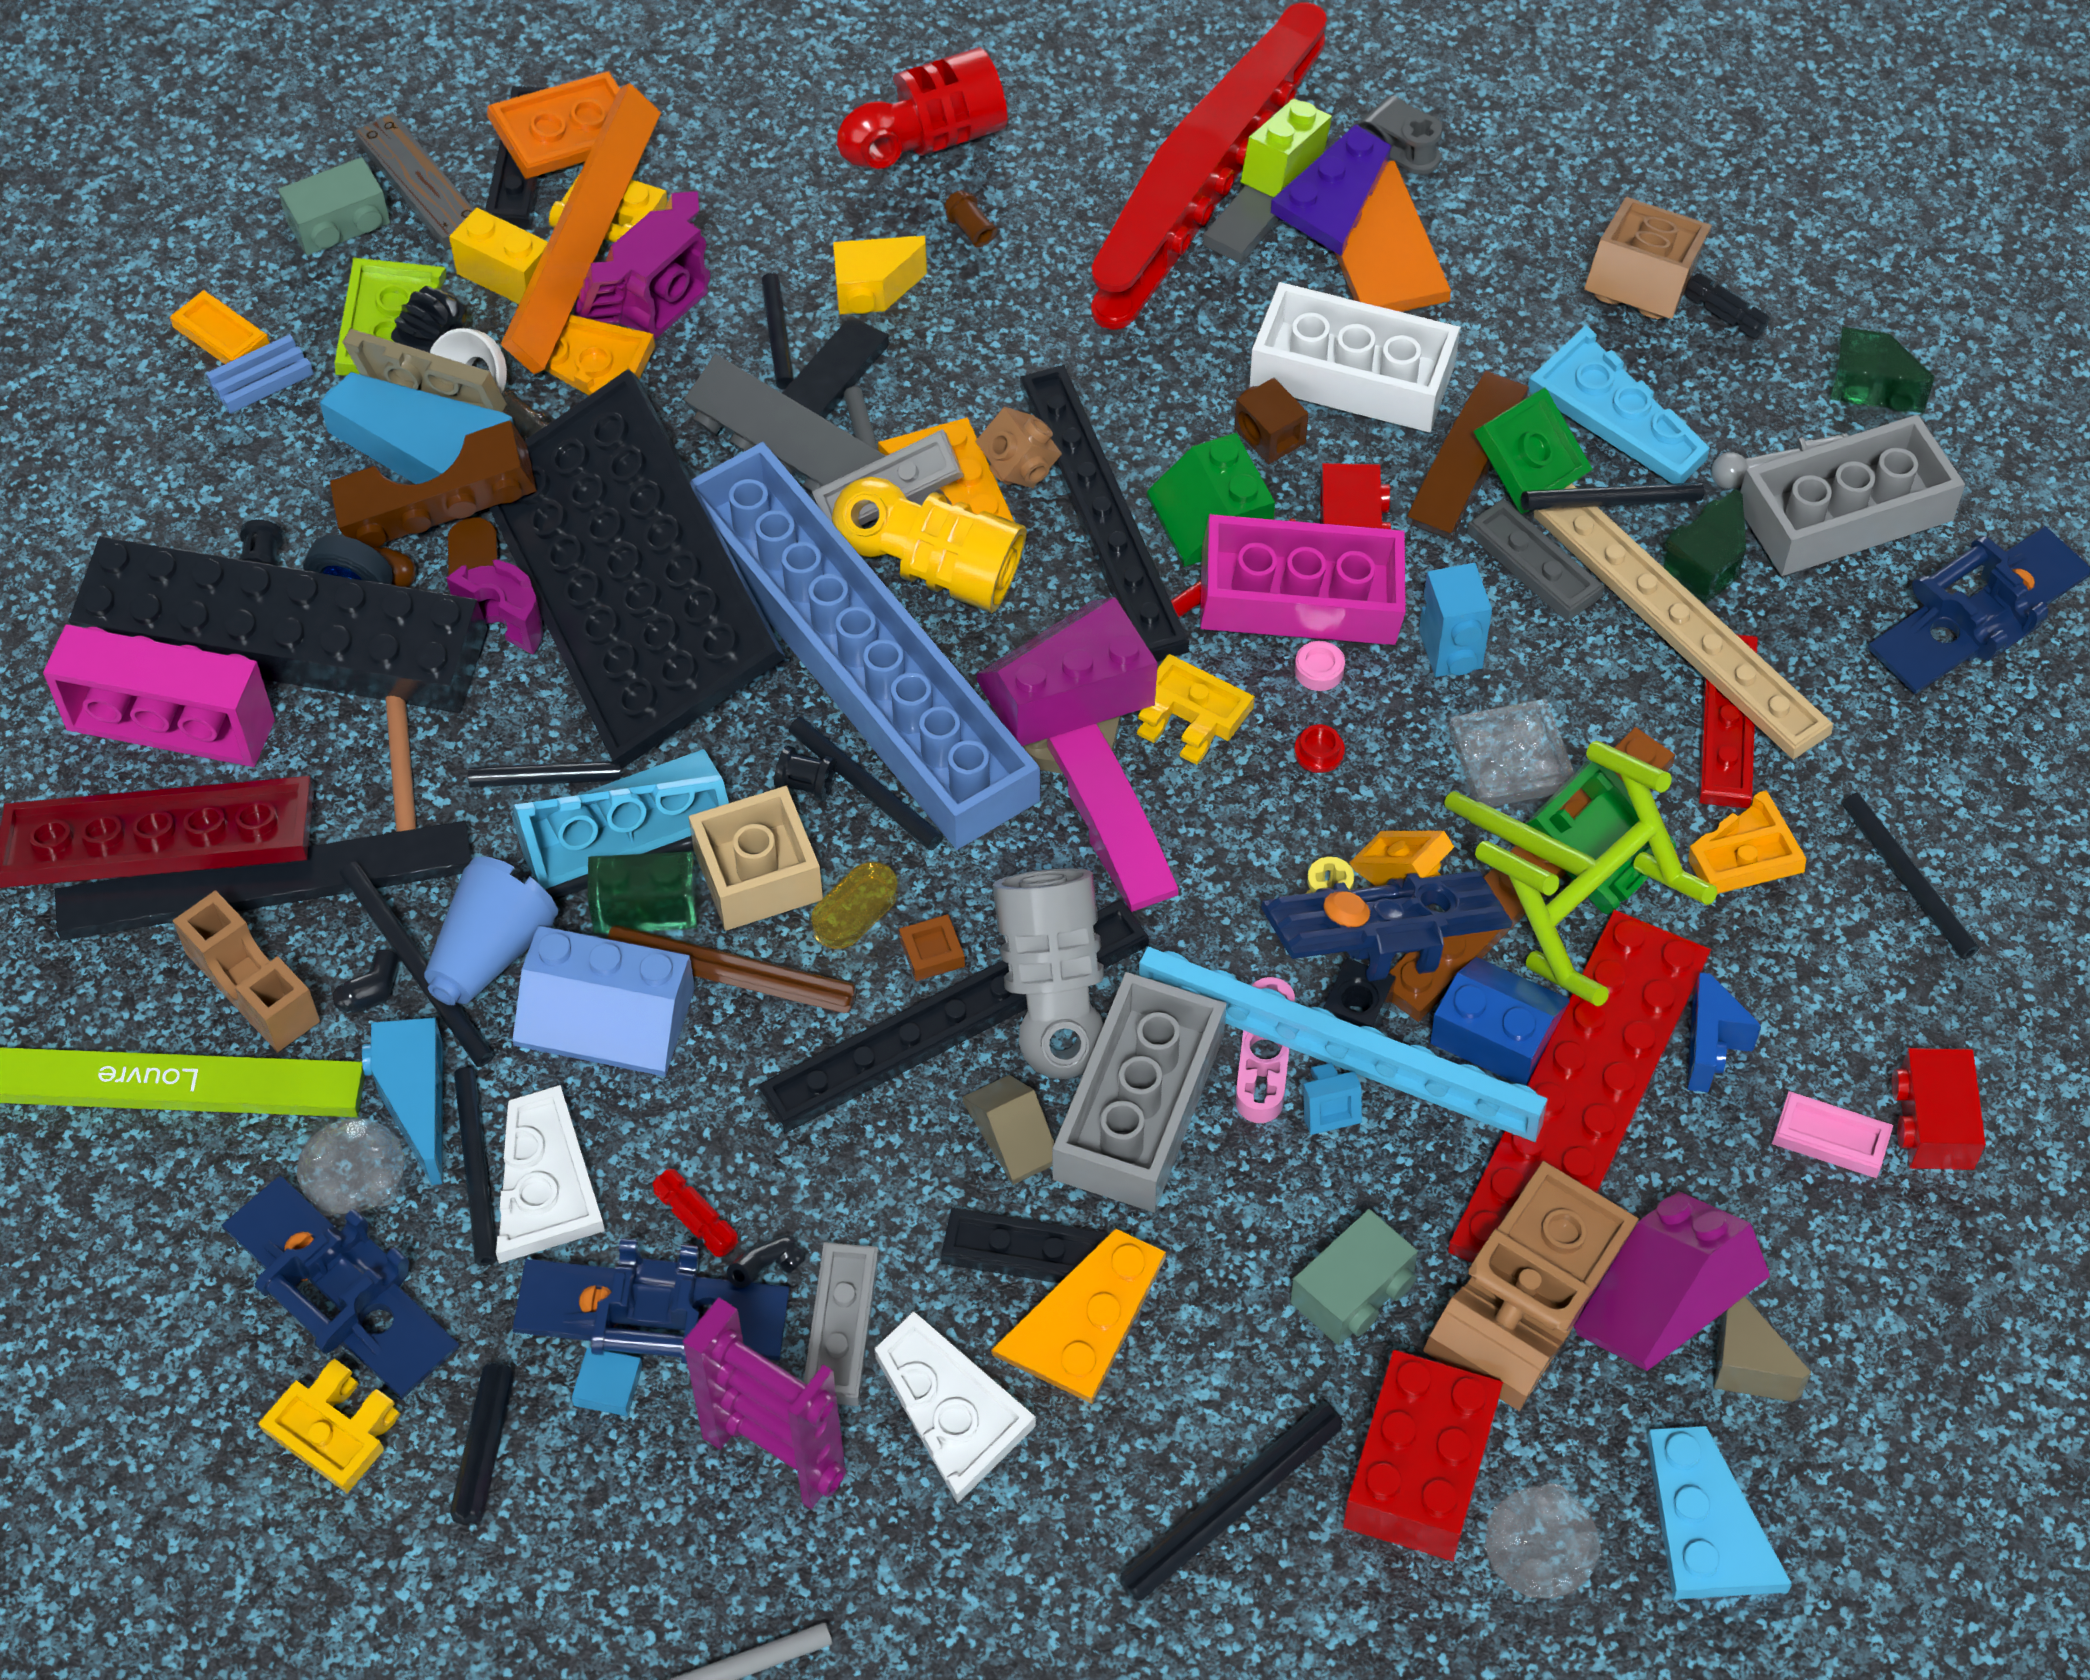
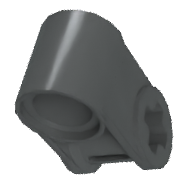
[1357,96,1442,175]

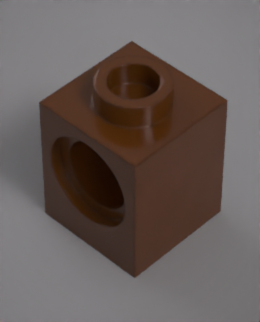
[1234,377,1309,465]

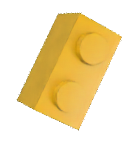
[449,207,548,304]

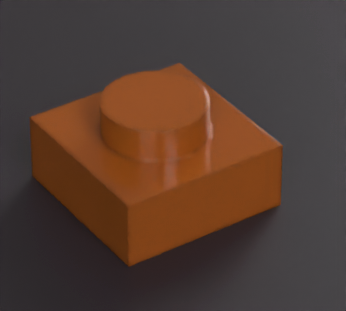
[899,914,965,981]

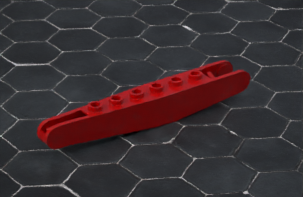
[1091,2,1327,330]

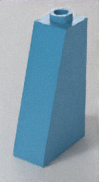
[320,372,513,484]

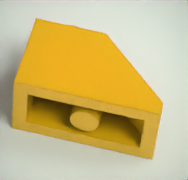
[833,236,927,315]

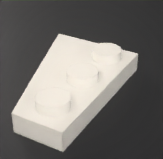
[496,1085,605,1264]
[875,1312,1036,1504]

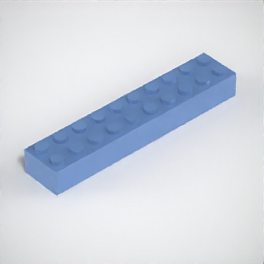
[692,442,1040,850]

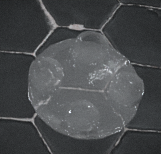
[297,1119,405,1216]
[1485,1483,1601,1599]

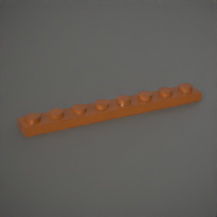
[1389,727,1676,1022]

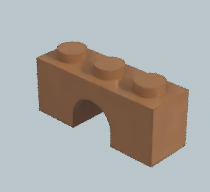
[172,890,320,1053]

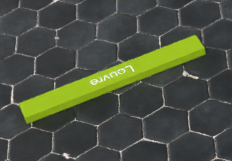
[0,1048,365,1118]

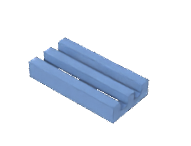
[206,334,314,414]

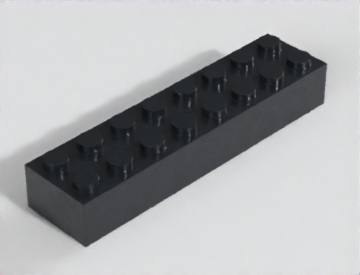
[69,536,487,714]

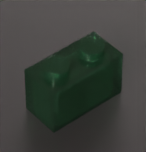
[587,852,698,934]

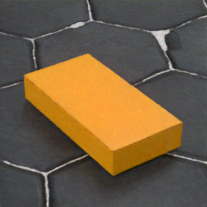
[170,290,270,364]

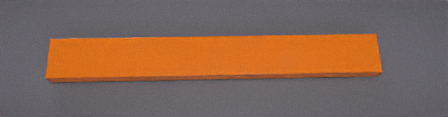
[500,83,661,374]

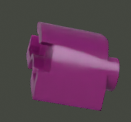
[446,560,544,655]

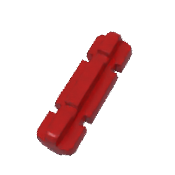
[652,1168,739,1257]

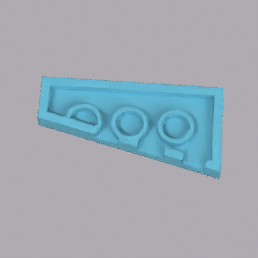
[1528,325,1710,484]

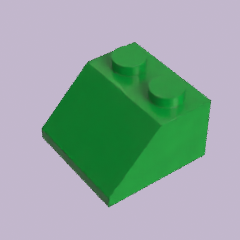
[1147,433,1275,567]

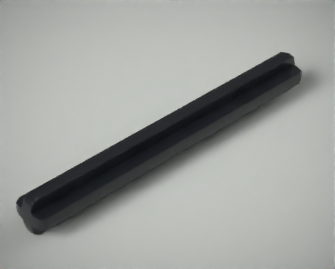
[1120,1403,1343,1601]

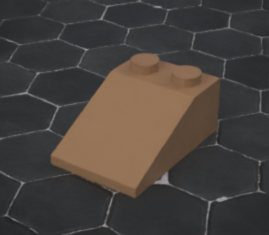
[1584,197,1712,319]

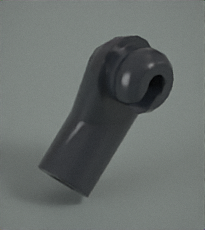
[333,950,400,1013]
[727,1235,806,1288]

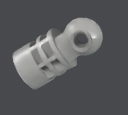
[993,868,1105,1079]

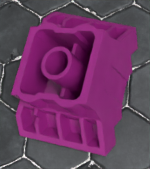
[574,191,710,340]

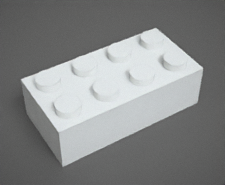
[1250,282,1460,433]

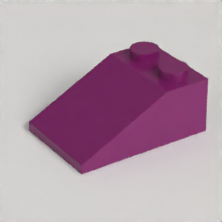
[1574,1191,1770,1371]

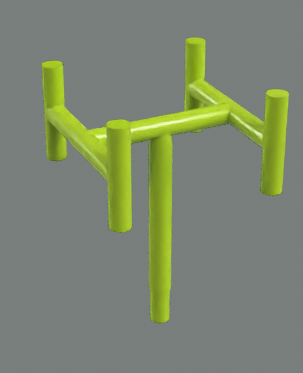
[1445,741,1717,1006]

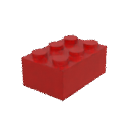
[1343,1349,1503,1562]

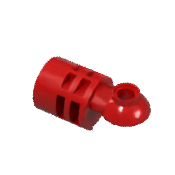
[837,47,1008,169]

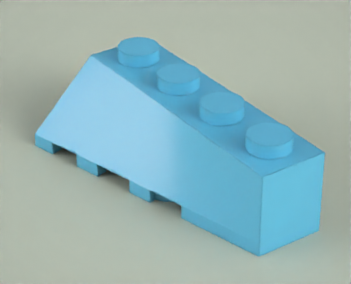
[512,749,729,889]

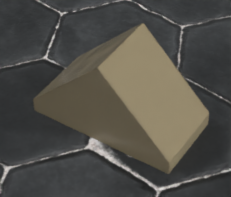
[962,1075,1055,1185]
[1714,1296,1811,1402]

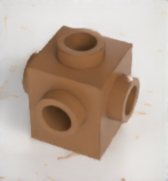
[975,407,1062,488]

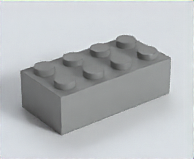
[1737,414,1965,576]
[1052,972,1227,1213]

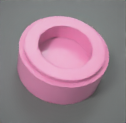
[1295,641,1345,691]

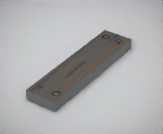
[354,112,474,250]

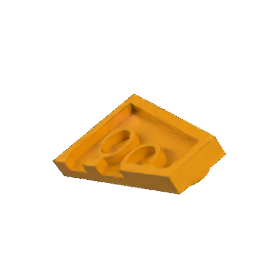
[991,1229,1166,1404]

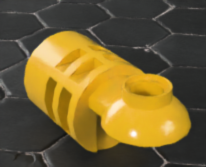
[832,476,1027,613]

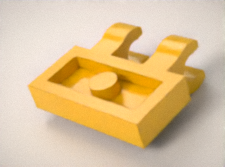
[1137,654,1255,765]
[258,1358,400,1493]

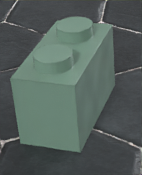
[278,157,390,256]
[1290,1209,1418,1346]

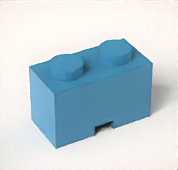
[1419,563,1492,677]

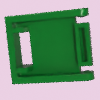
[1525,760,1676,915]

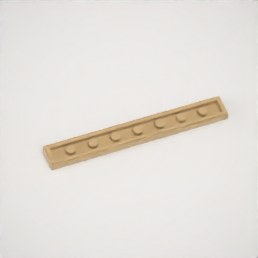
[1534,483,1833,760]

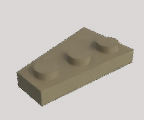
[342,328,507,412]

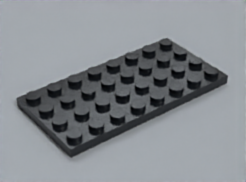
[489,368,786,769]

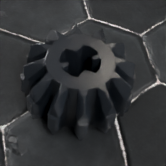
[391,286,467,353]

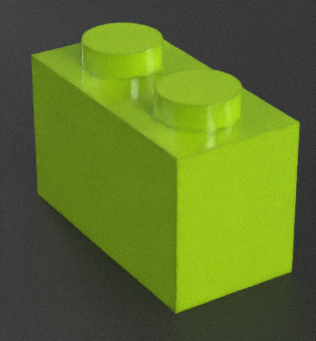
[1241,98,1332,197]

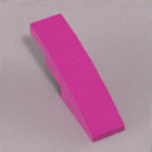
[1047,724,1178,912]

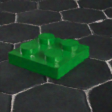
[1473,387,1593,514]

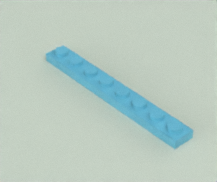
[1139,947,1548,1142]

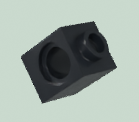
[1323,958,1396,1030]

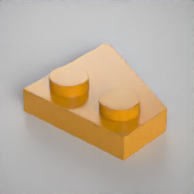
[1688,790,1807,894]

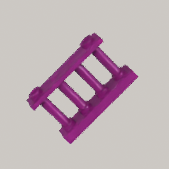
[683,1297,846,1510]

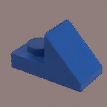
[1687,972,1761,1093]

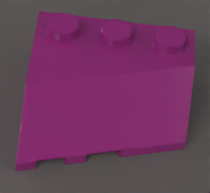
[977,597,1158,746]

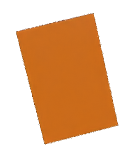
[487,71,620,179]

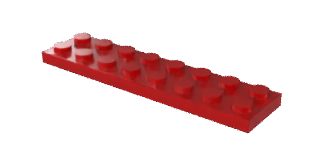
[1448,910,1711,1263]

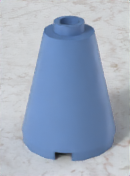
[424,857,558,1005]

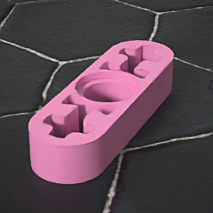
[1235,977,1295,1123]

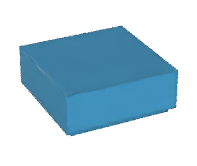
[571,1347,643,1417]

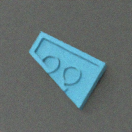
[1647,1426,1792,1600]

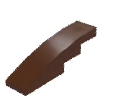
[1407,371,1529,540]

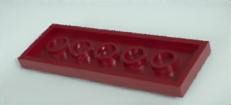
[0,776,314,888]

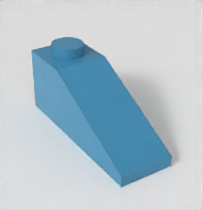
[362,1018,443,1185]

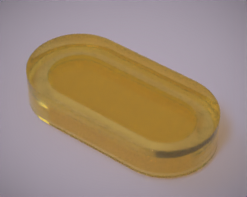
[811,862,898,949]

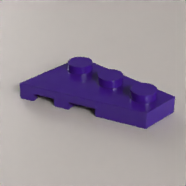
[1270,124,1391,256]

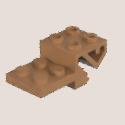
[1423,1161,1639,1411]

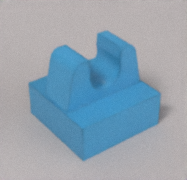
[1303,1063,1362,1135]

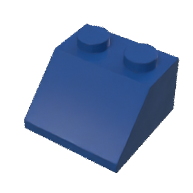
[1430,957,1570,1086]

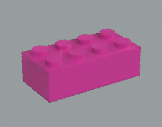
[1200,514,1406,645]
[43,625,275,767]

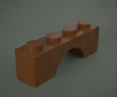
[330,420,537,548]

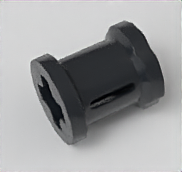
[238,519,285,566]
[774,746,837,802]

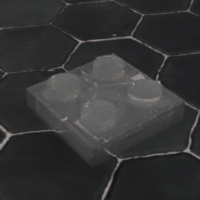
[1448,699,1575,807]

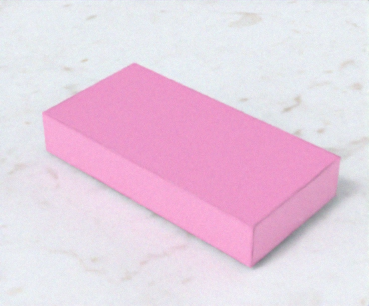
[1772,1091,1893,1178]

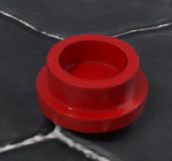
[1294,724,1345,773]

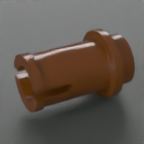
[944,190,997,248]

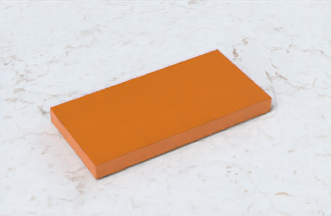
[1334,160,1451,312]

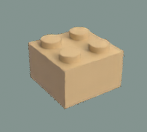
[688,786,823,931]

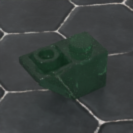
[1830,327,1934,413]
[1663,489,1746,604]

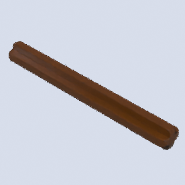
[606,925,856,1014]

